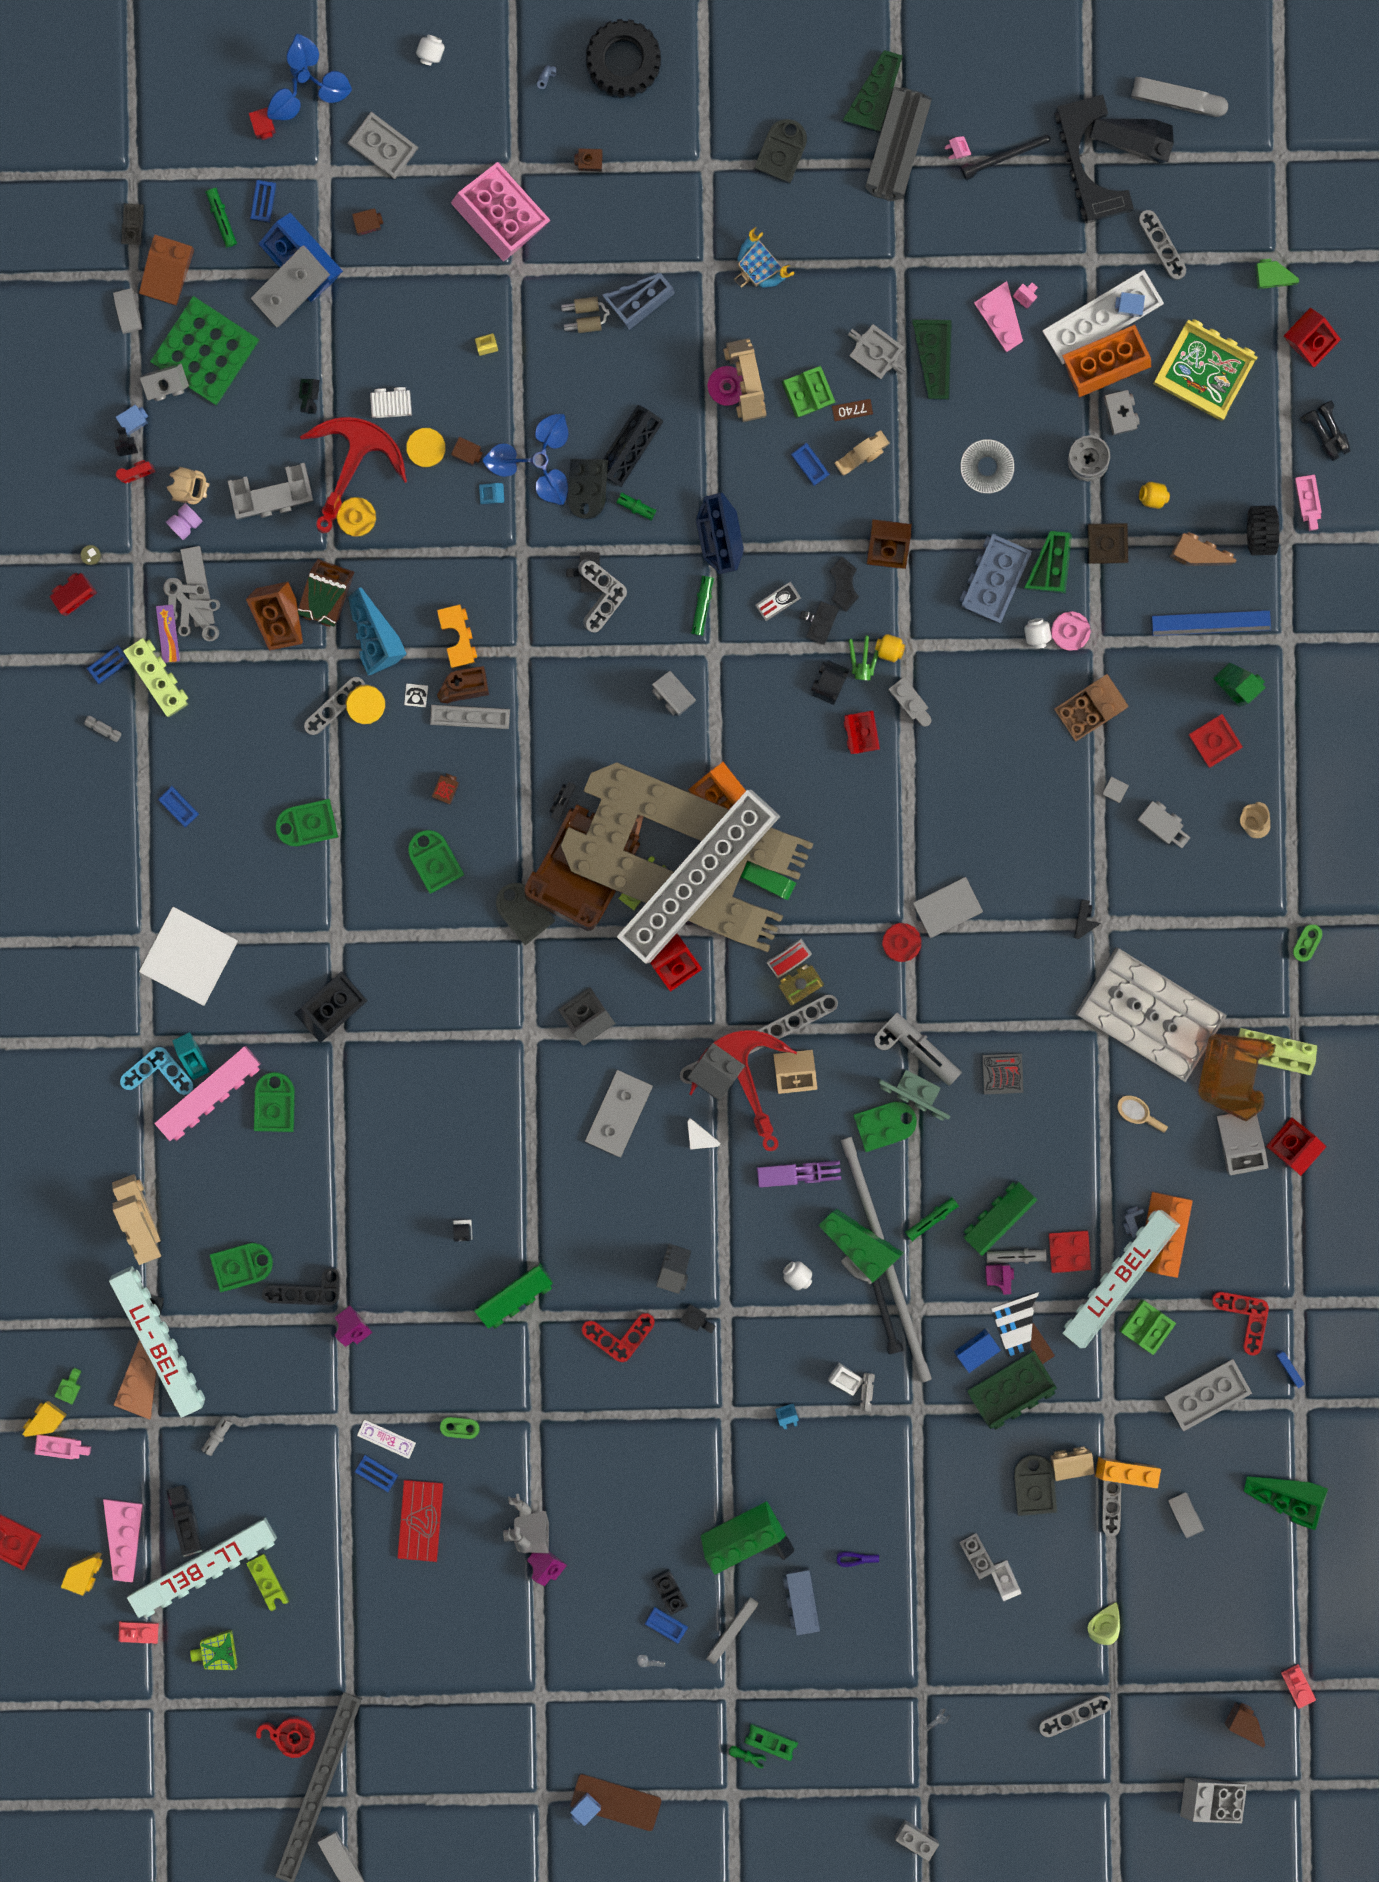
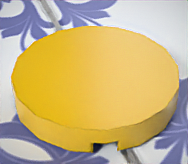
[407,428,446,467]
[337,497,376,537]
[346,685,385,724]

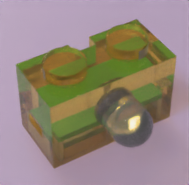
[778,964,824,1006]

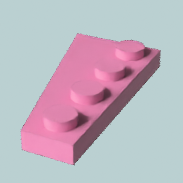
[103,1499,143,1582]

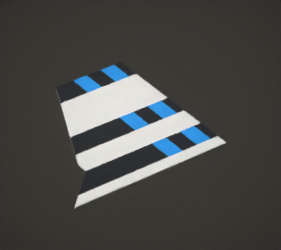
[992,1292,1039,1357]

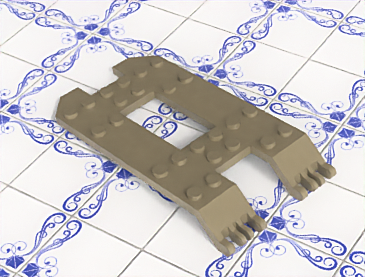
[561,762,814,952]

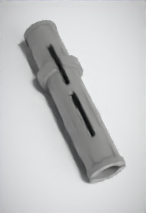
[987,1248,1046,1264]

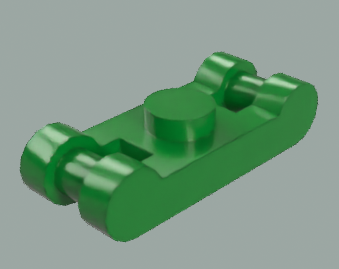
[744,1723,798,1761]

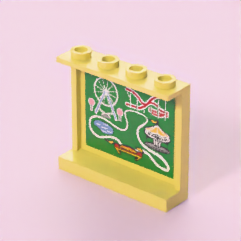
[1153,319,1258,421]

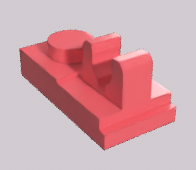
[118,1621,159,1644]
[1281,1664,1316,1709]

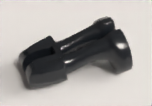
[1300,400,1351,461]

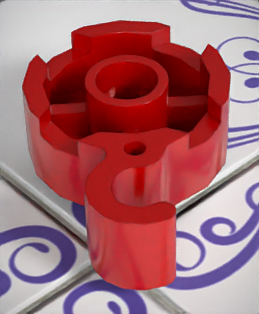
[256,1716,315,1758]

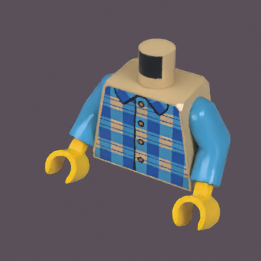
[734,227,794,288]

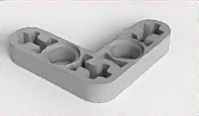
[578,559,627,632]

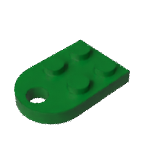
[276,799,339,846]
[409,830,464,894]
[254,1072,295,1132]
[854,1101,917,1152]
[210,1243,273,1293]

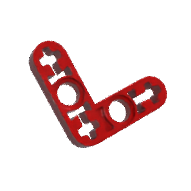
[1212,1292,1269,1355]
[582,1313,655,1362]

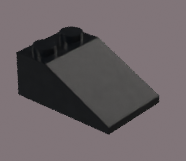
[294,971,368,1043]

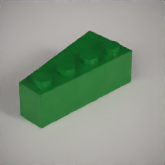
[1213,663,1266,707]
[819,1209,904,1283]

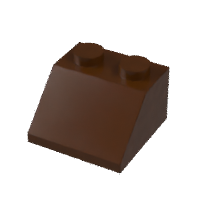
[867,519,912,569]
[1224,1702,1266,1748]

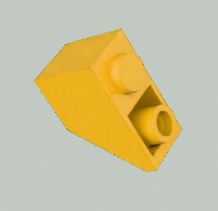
[22,1401,67,1437]

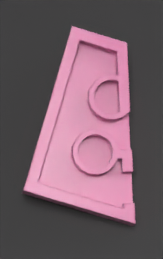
[974,281,1023,353]

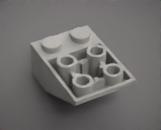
[652,671,696,716]
[1217,1109,1268,1175]
[1180,1778,1247,1823]

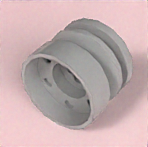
[1068,435,1110,482]

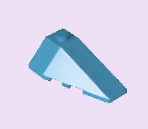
[348,587,407,675]

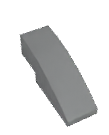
[318,1831,364,1882]

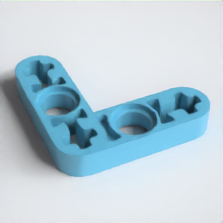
[120,1047,194,1095]

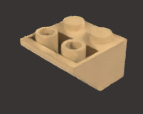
[774,1050,817,1094]
[1050,1446,1094,1481]

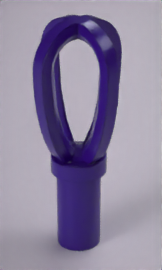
[837,1552,879,1567]

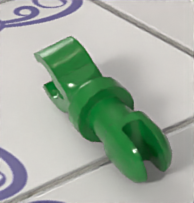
[729,1746,767,1769]

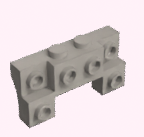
[228,463,314,520]

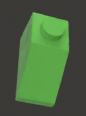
[1255,259,1299,289]

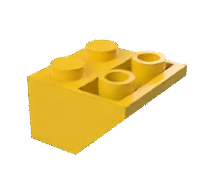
[61,1552,103,1596]

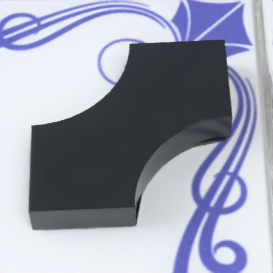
[829,556,859,612]

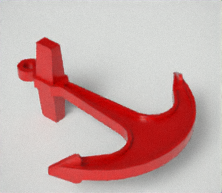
[300,417,407,533]
[689,1030,797,1151]

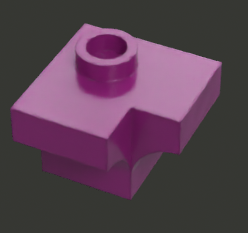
[985,1263,1014,1295]
[334,1306,373,1347]
[527,1551,567,1586]

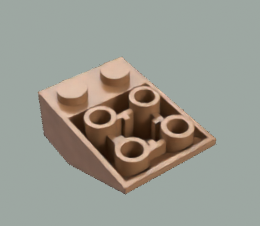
[1170,532,1237,566]
[1054,674,1129,741]

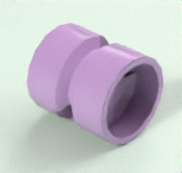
[166,503,203,540]

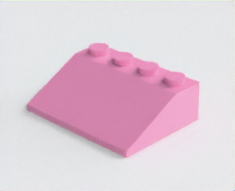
[451,162,550,262]

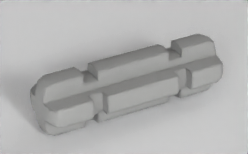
[84,716,121,742]
[859,1373,875,1412]

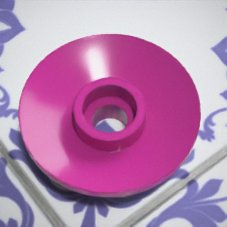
[707,366,743,406]

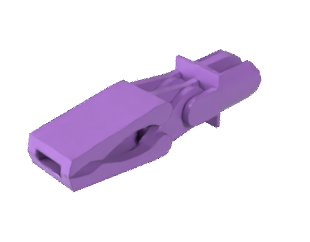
[756,1160,841,1187]

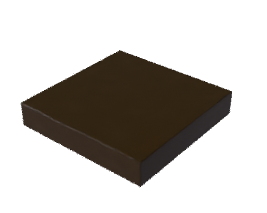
[1088,523,1129,564]

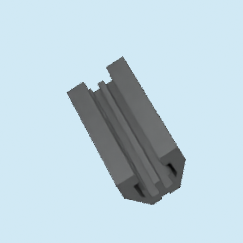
[865,87,932,201]

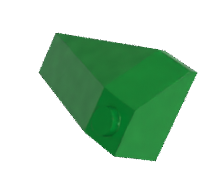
[1244,1476,1328,1530]

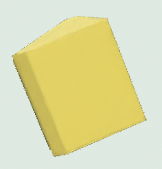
[475,334,498,356]

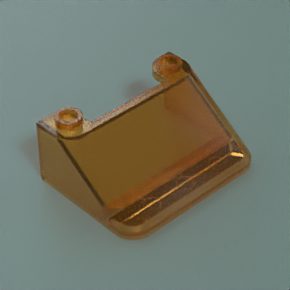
[1199,1034,1276,1122]

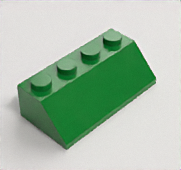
[963,1181,1037,1256]
[474,1263,553,1329]
[701,1501,786,1575]

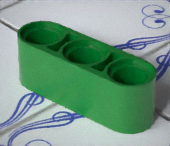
[741,860,797,900]

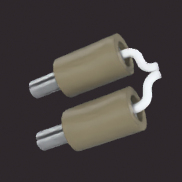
[561,296,610,333]

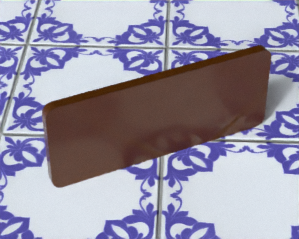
[571,1774,662,1831]

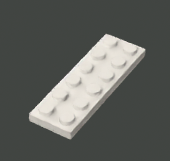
[1042,270,1164,365]

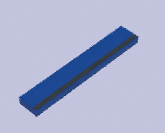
[1152,611,1271,636]

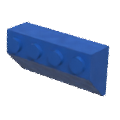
[258,213,343,302]

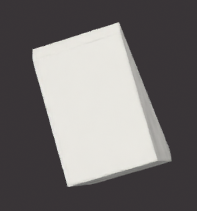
[688,1118,721,1149]
[828,1363,863,1396]

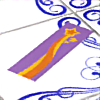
[156,605,180,663]

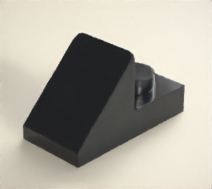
[1074,899,1101,939]

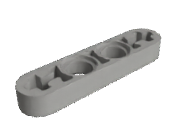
[1139,210,1186,280]
[304,677,365,735]
[1102,1459,1121,1536]
[706,1597,758,1665]
[1039,1694,1111,1737]

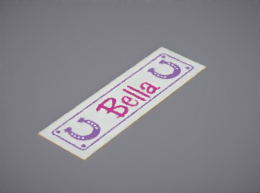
[357,1420,416,1459]

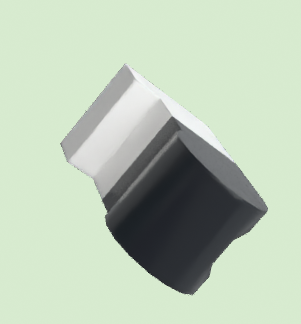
[453,1219,472,1242]

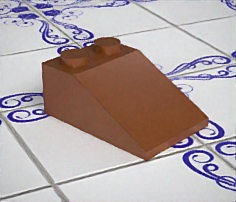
[139,235,195,306]
[246,582,303,651]

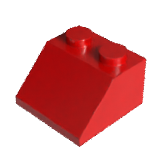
[1283,308,1341,368]
[49,573,97,616]
[650,933,702,992]
[1266,1117,1327,1176]

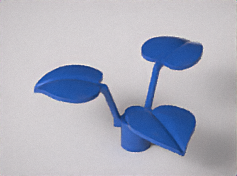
[267,34,352,120]
[483,414,568,505]

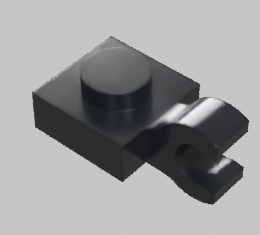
[299,379,320,414]
[114,427,138,457]
[680,1304,716,1333]

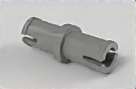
[201,1416,233,1456]

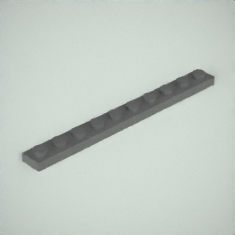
[275,1692,362,1882]

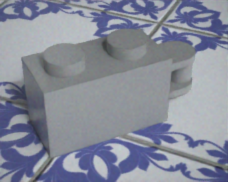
[888,677,931,727]
[1137,801,1190,849]

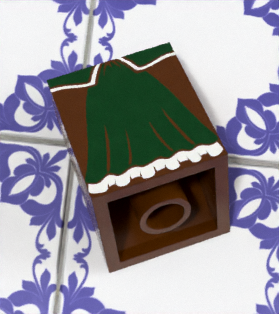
[298,559,355,627]

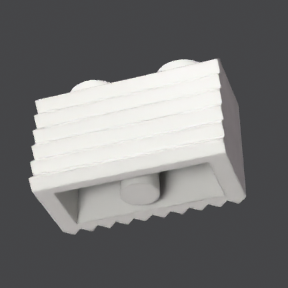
[370,387,412,418]

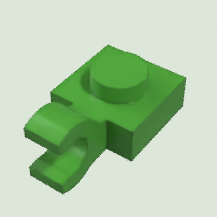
[54,1368,81,1405]

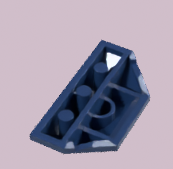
[696,493,744,574]

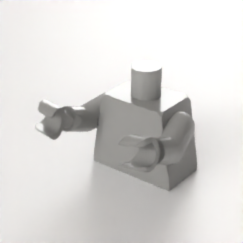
[503,1494,549,1553]

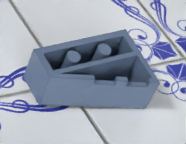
[602,273,675,330]
[783,1568,820,1635]

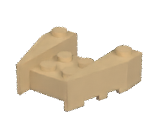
[723,338,766,422]
[112,1174,161,1265]

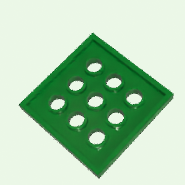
[150,296,260,406]

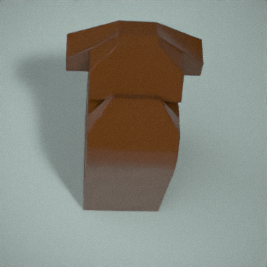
[437,666,489,704]

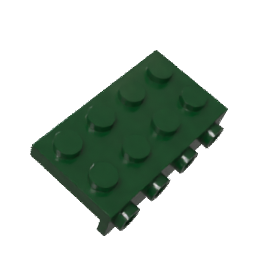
[967,1350,1057,1430]

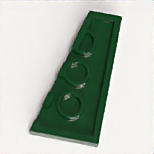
[843,50,903,132]

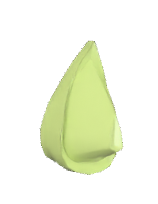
[1087,1602,1120,1645]

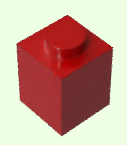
[249,107,276,140]

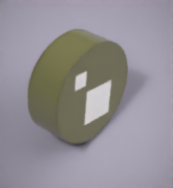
[81,545,101,565]

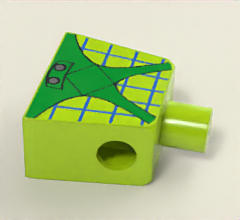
[190,1630,238,1670]

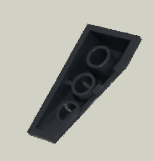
[1089,119,1174,163]

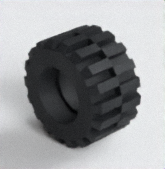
[1247,505,1279,556]

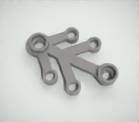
[163,578,220,641]

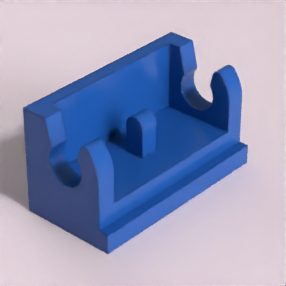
[954,1329,1001,1373]

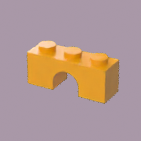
[437,605,478,668]
[1095,1457,1161,1488]

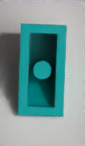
[172,1032,210,1080]

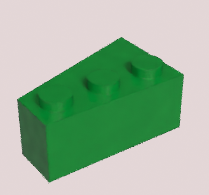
[1024,531,1072,594]

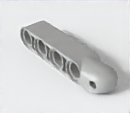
[1131,77,1228,117]

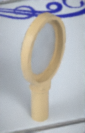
[1117,1096,1168,1133]

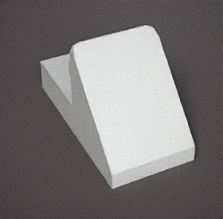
[991,1560,1022,1601]

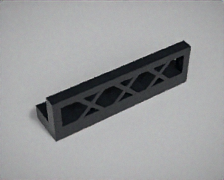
[603,405,663,487]

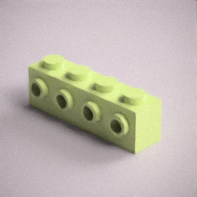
[123,638,189,717]
[1234,1028,1317,1075]

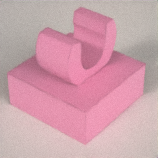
[945,136,971,159]
[1013,283,1038,309]

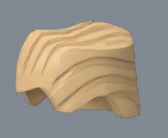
[1240,802,1270,838]

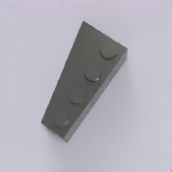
[656,1243,691,1294]

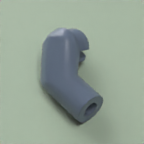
[537,65,557,89]

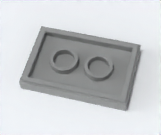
[348,112,418,179]
[913,877,983,938]

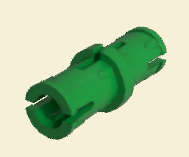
[616,492,657,521]

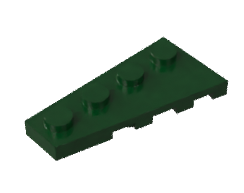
[912,320,952,400]

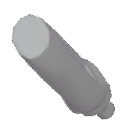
[841,1256,872,1284]

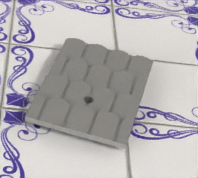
[1075,947,1227,1082]

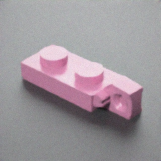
[1295,474,1322,531]
[34,1434,91,1459]

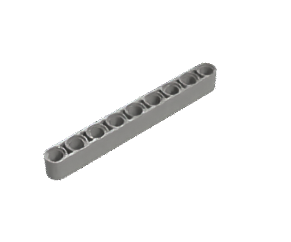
[680,994,838,1084]

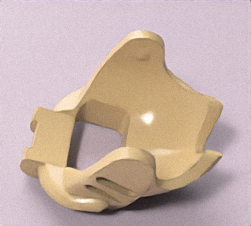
[167,467,209,505]

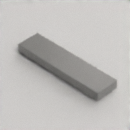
[181,546,215,627]
[430,705,510,729]

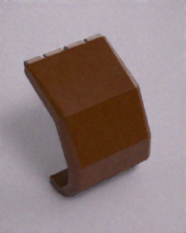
[525,804,640,931]

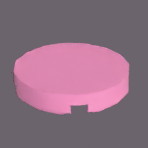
[1051,611,1091,651]

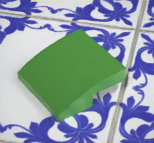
[782,366,835,419]
[1119,1299,1176,1355]

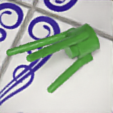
[849,636,878,680]

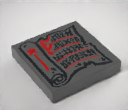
[982,1053,1023,1094]

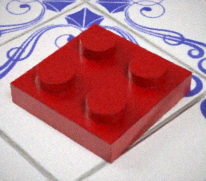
[1188,714,1243,768]
[1048,1230,1091,1273]

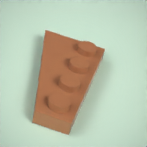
[114,1339,157,1420]

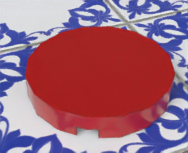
[882,923,921,962]

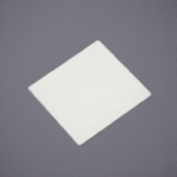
[139,907,238,1006]

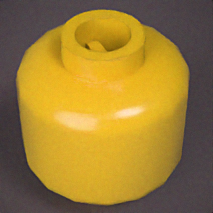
[1139,482,1170,509]
[875,634,905,662]

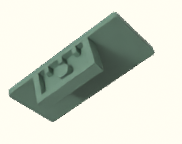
[878,1070,951,1121]

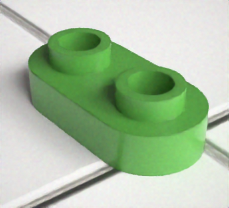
[1293,924,1322,962]
[440,1417,480,1439]

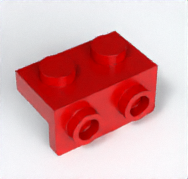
[844,711,880,754]

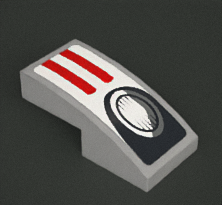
[756,582,801,621]

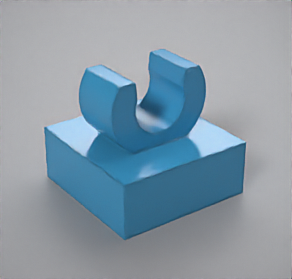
[775,1403,799,1429]

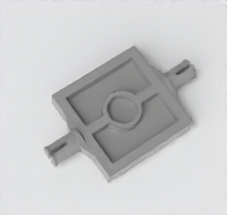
[848,324,906,380]

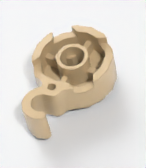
[834,430,890,476]

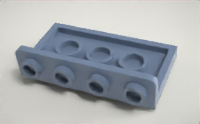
[959,534,1032,624]

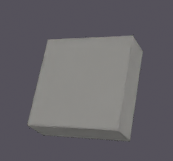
[1102,777,1129,803]

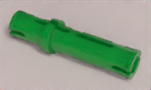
[205,188,237,248]
[691,575,714,636]
[905,1197,960,1242]

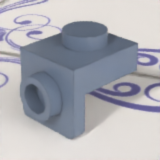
[1123,1206,1144,1238]

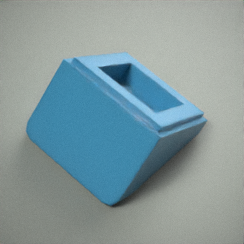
[479,483,504,504]

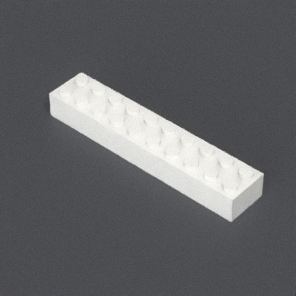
[617,790,780,964]

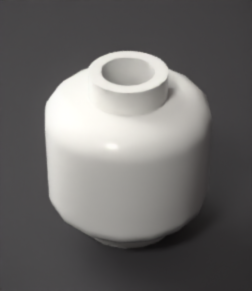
[416,35,445,66]
[1024,618,1052,649]
[783,1261,812,1290]

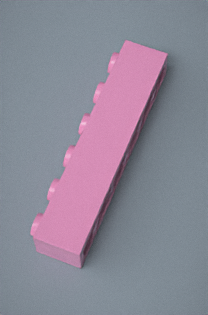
[154,1046,261,1141]

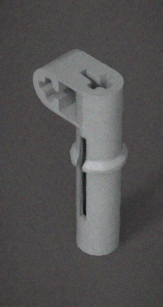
[874,1012,962,1086]

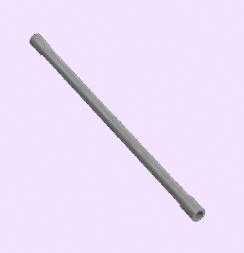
[840,1137,932,1383]

